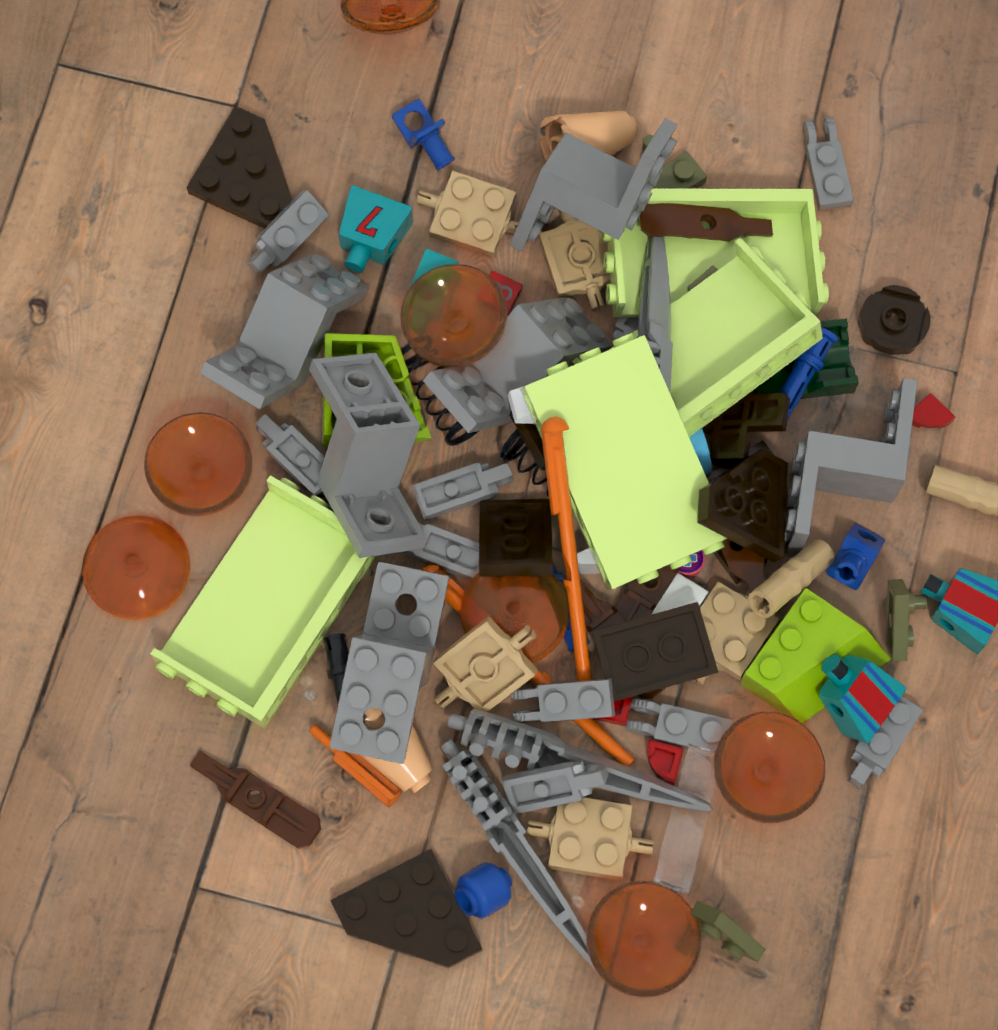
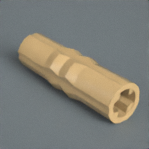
[925,464,998,517]
[748,539,835,618]

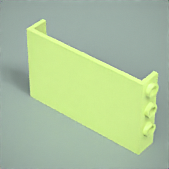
[601,189,829,317]
[572,238,823,437]
[520,333,727,589]
[150,475,377,729]

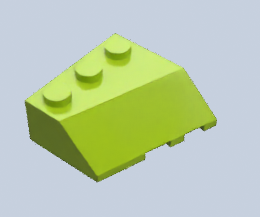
[322,333,431,448]
[740,588,891,726]

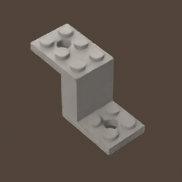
[510,118,678,252]
[200,254,369,409]
[423,297,612,433]
[309,353,427,558]
[785,378,918,555]
[329,561,450,764]

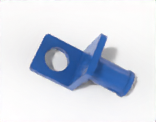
[392,99,455,171]
[826,523,885,590]

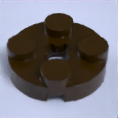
[859,285,931,355]

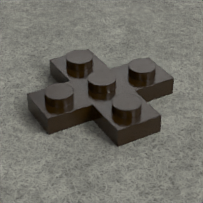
[702,387,790,465]

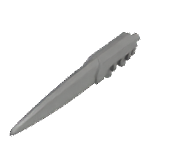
[636,237,673,392]
[447,708,713,811]
[440,739,605,976]

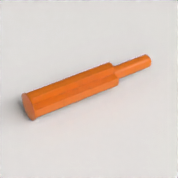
[309,724,402,808]

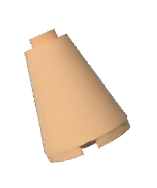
[540,111,638,161]
[360,708,433,793]

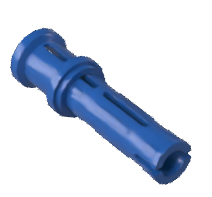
[779,327,839,422]

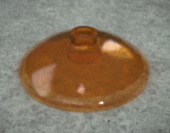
[341,0,441,35]
[400,264,507,367]
[144,412,252,516]
[82,515,191,620]
[460,572,570,664]
[713,712,825,823]
[586,881,701,997]

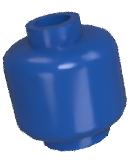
[455,862,512,919]

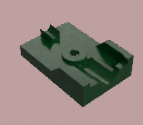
[757,318,859,399]

